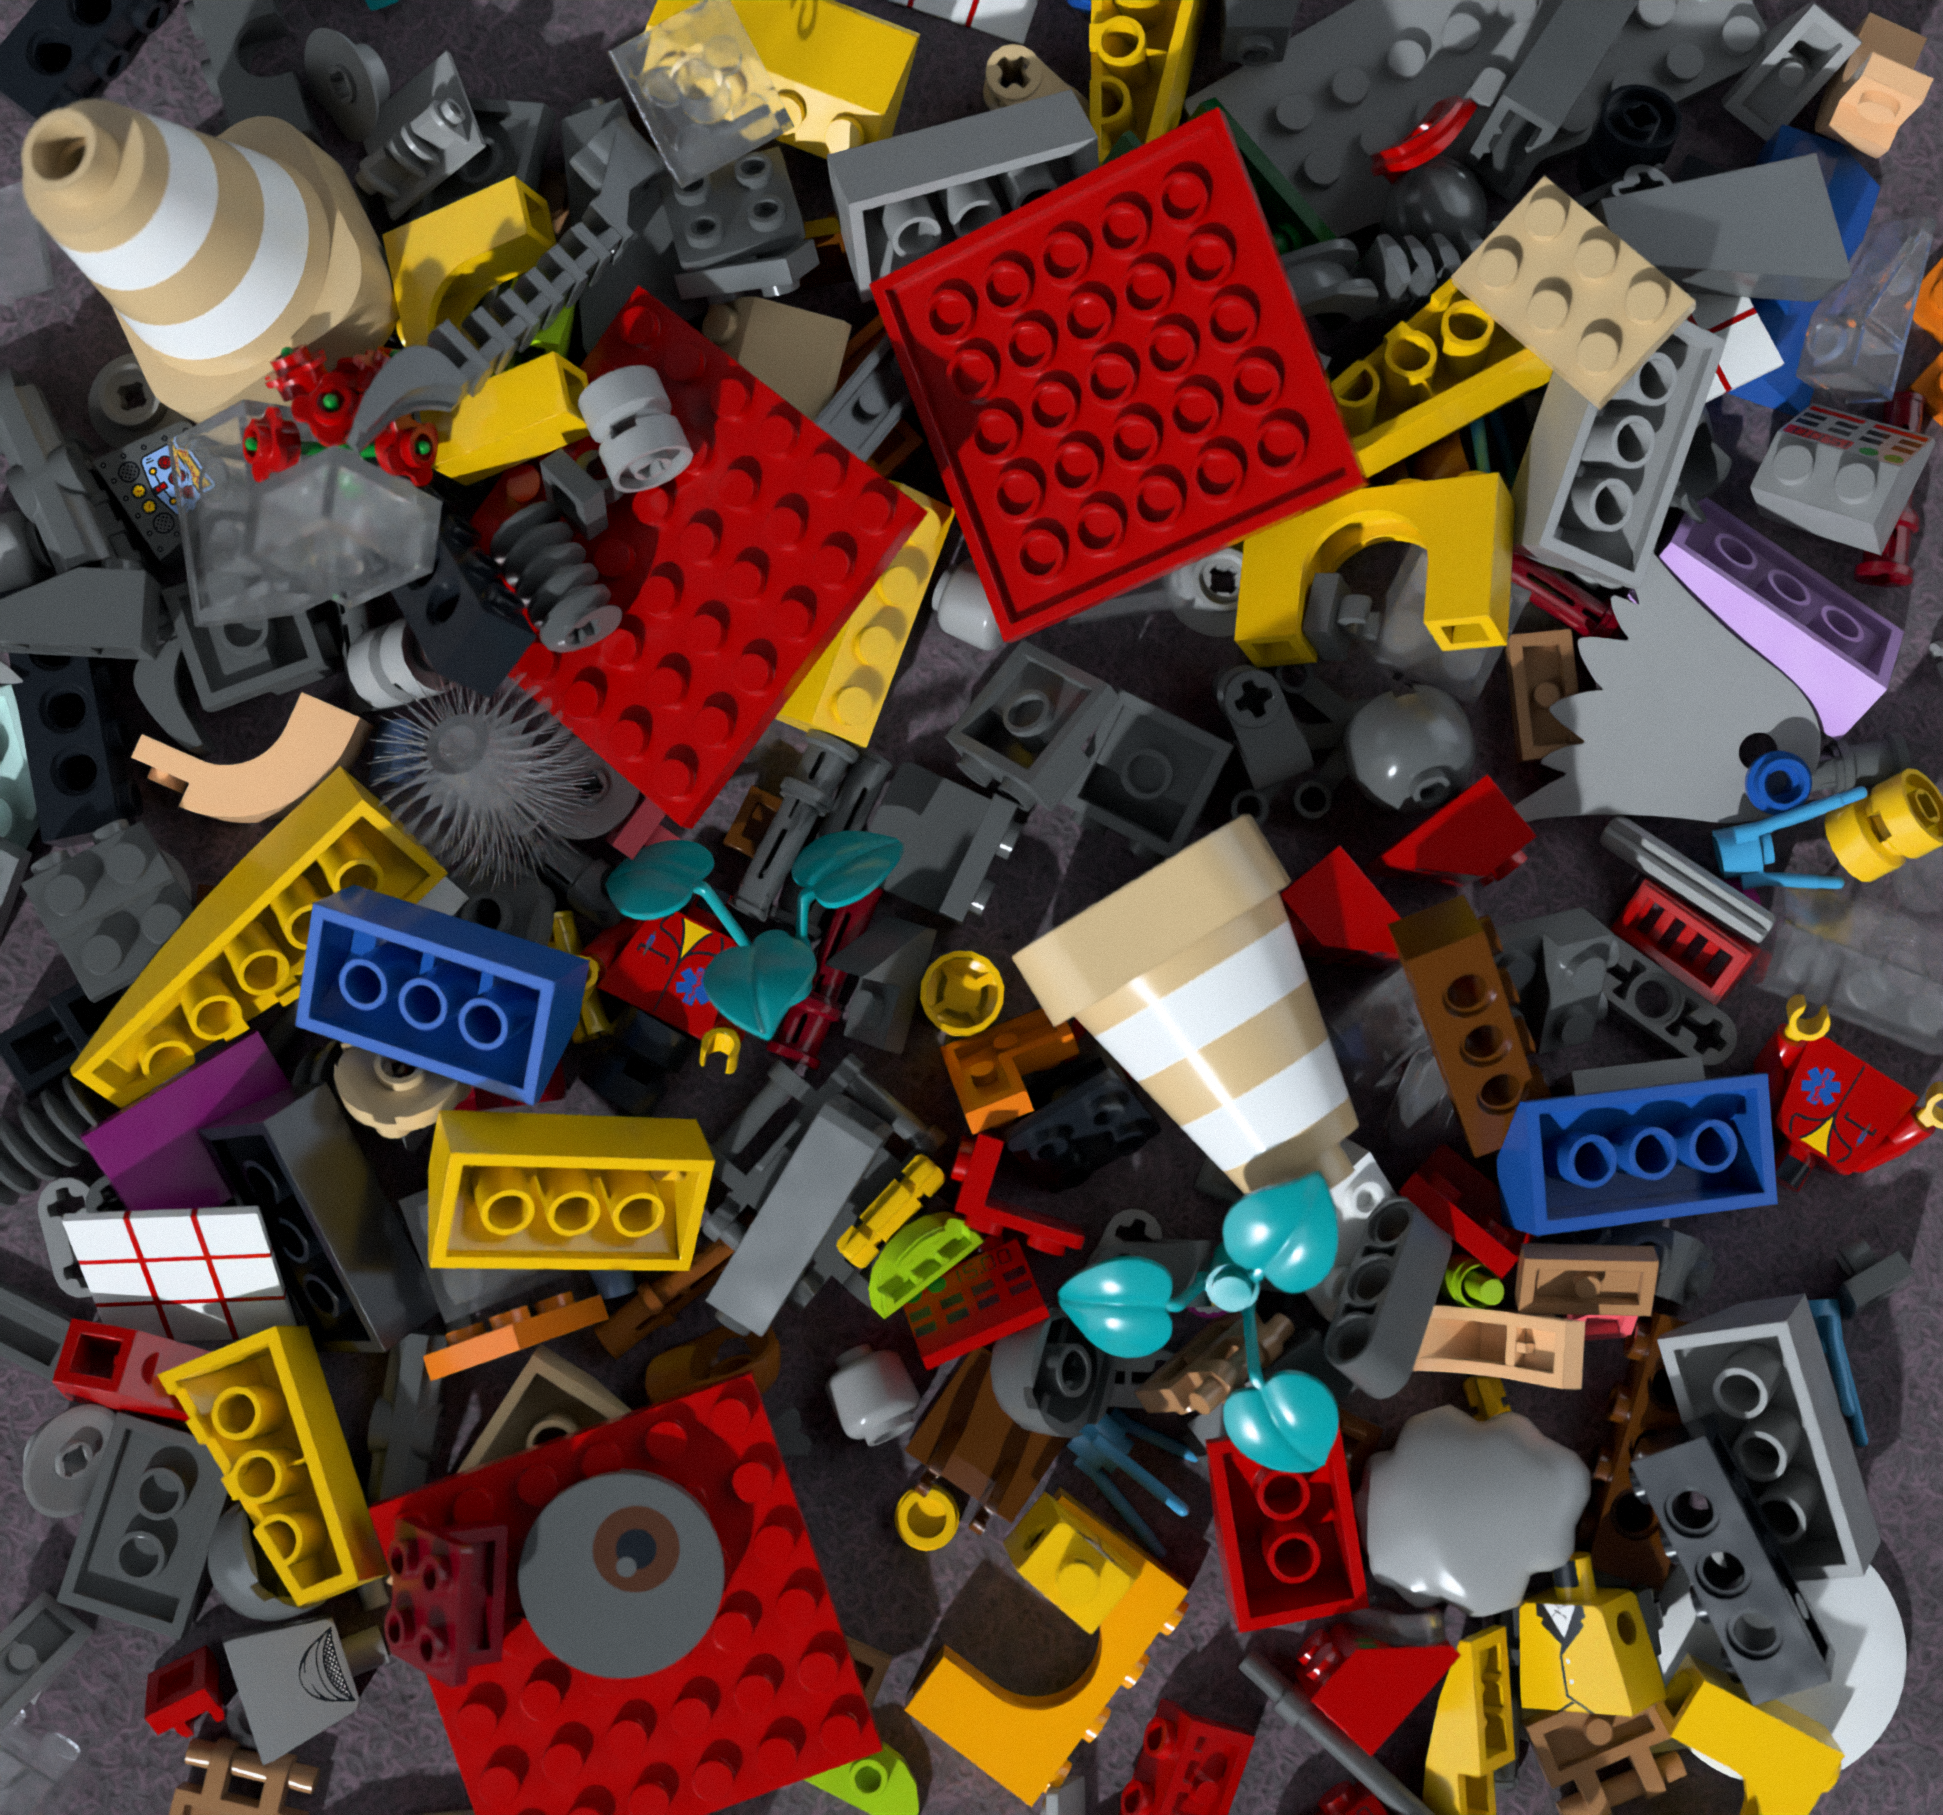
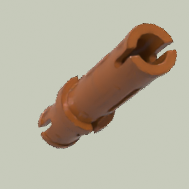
[593,1209,756,1360]

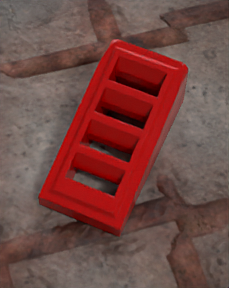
[1610,878,1762,1006]

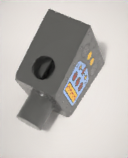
[93,420,252,572]

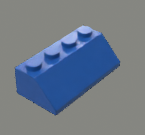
[1727,124,1880,417]
[295,884,590,1106]
[1497,1073,1778,1236]

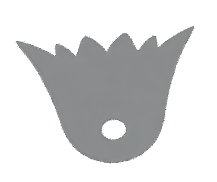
[1514,552,1821,823]

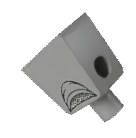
[222,1613,390,1765]

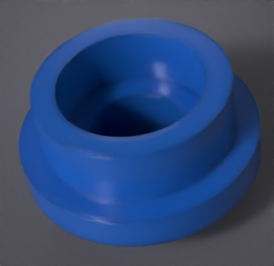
[1745,750,1812,815]

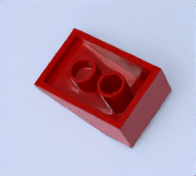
[1205,1422,1369,1633]

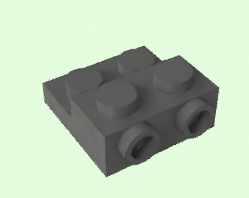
[161,546,342,713]
[945,640,1120,812]
[1060,687,1235,864]
[21,819,195,1003]
[1493,907,1619,1055]

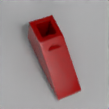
[52,1318,212,1422]

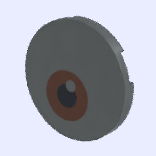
[518,1469,725,1678]

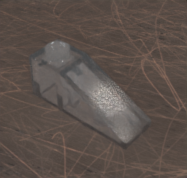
[1796,217,1937,404]

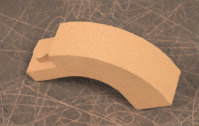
[1815,12,1933,159]
[131,692,373,823]
[1413,1302,1585,1389]

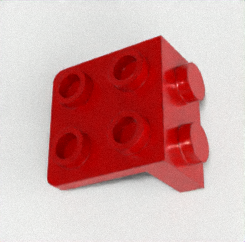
[950,1128,1085,1256]

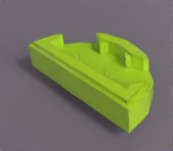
[868,1211,986,1319]
[804,1741,920,1815]

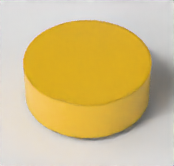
[895,1484,959,1551]

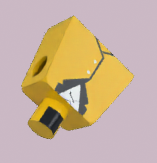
[1003,1491,1141,1634]
[1519,1551,1667,1717]

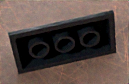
[198,1082,443,1352]

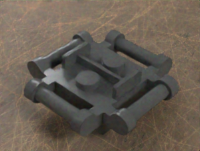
[700,1052,955,1314]

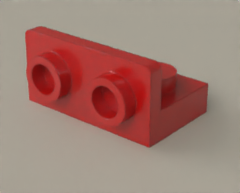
[1398,1144,1536,1279]
[1119,1698,1256,1815]

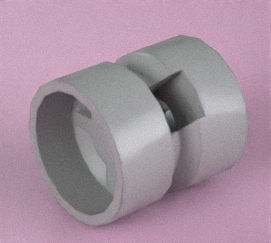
[578,365,693,493]
[347,617,460,710]

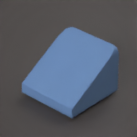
[369,719,425,790]

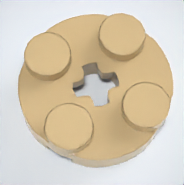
[334,1042,472,1139]

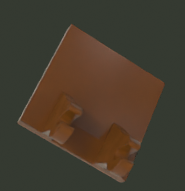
[904,1346,1069,1535]

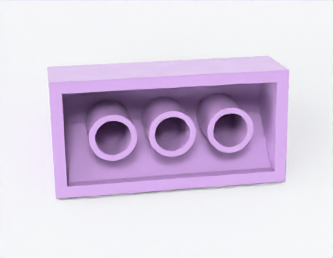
[1626,497,1904,742]

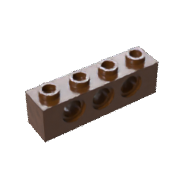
[1387,894,1551,1158]
[1574,1311,1691,1591]

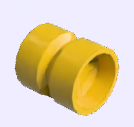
[1824,768,1943,882]
[920,951,1004,1037]

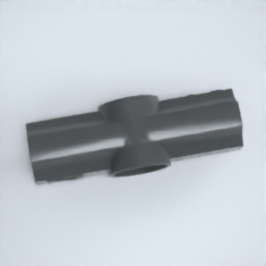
[0,383,117,575]
[366,1327,448,1529]

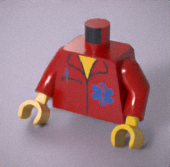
[575,885,747,1074]
[1753,994,1943,1193]

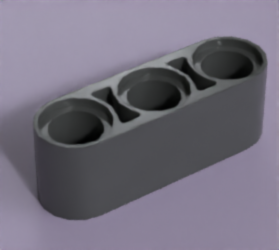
[1324,1196,1452,1399]

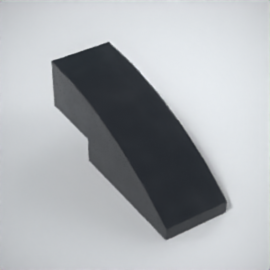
[0,982,134,1102]

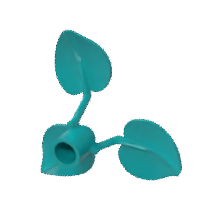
[605,831,905,1040]
[1057,1171,1339,1473]

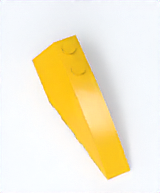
[70,766,448,1109]

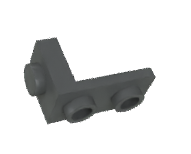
[1555,1221,1715,1311]

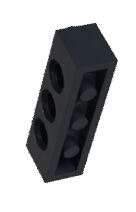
[0,0,170,124]
[359,475,537,698]
[0,586,143,848]
[1628,1413,1836,1706]

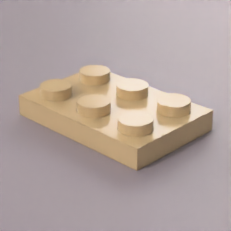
[1451,176,1696,410]

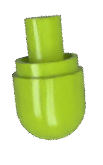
[1440,1254,1504,1309]

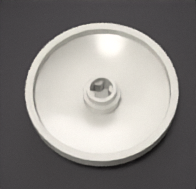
[1653,1552,1907,1781]

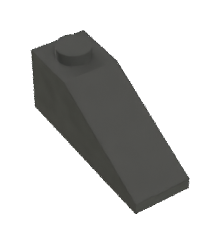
[0,559,161,660]

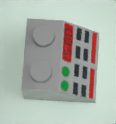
[1750,403,1935,555]

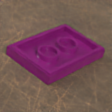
[79,1030,292,1211]

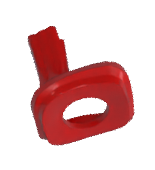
[1370,95,1478,185]

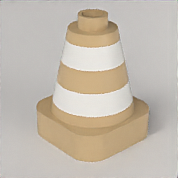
[22,99,399,437]
[1012,814,1359,1194]

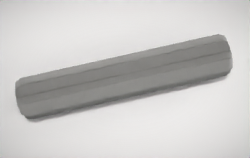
[1600,815,1776,945]

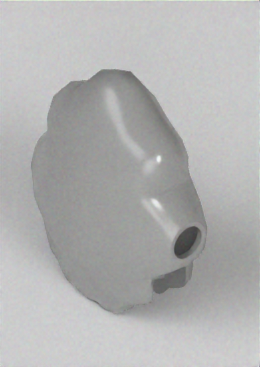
[1352,1405,1591,1618]

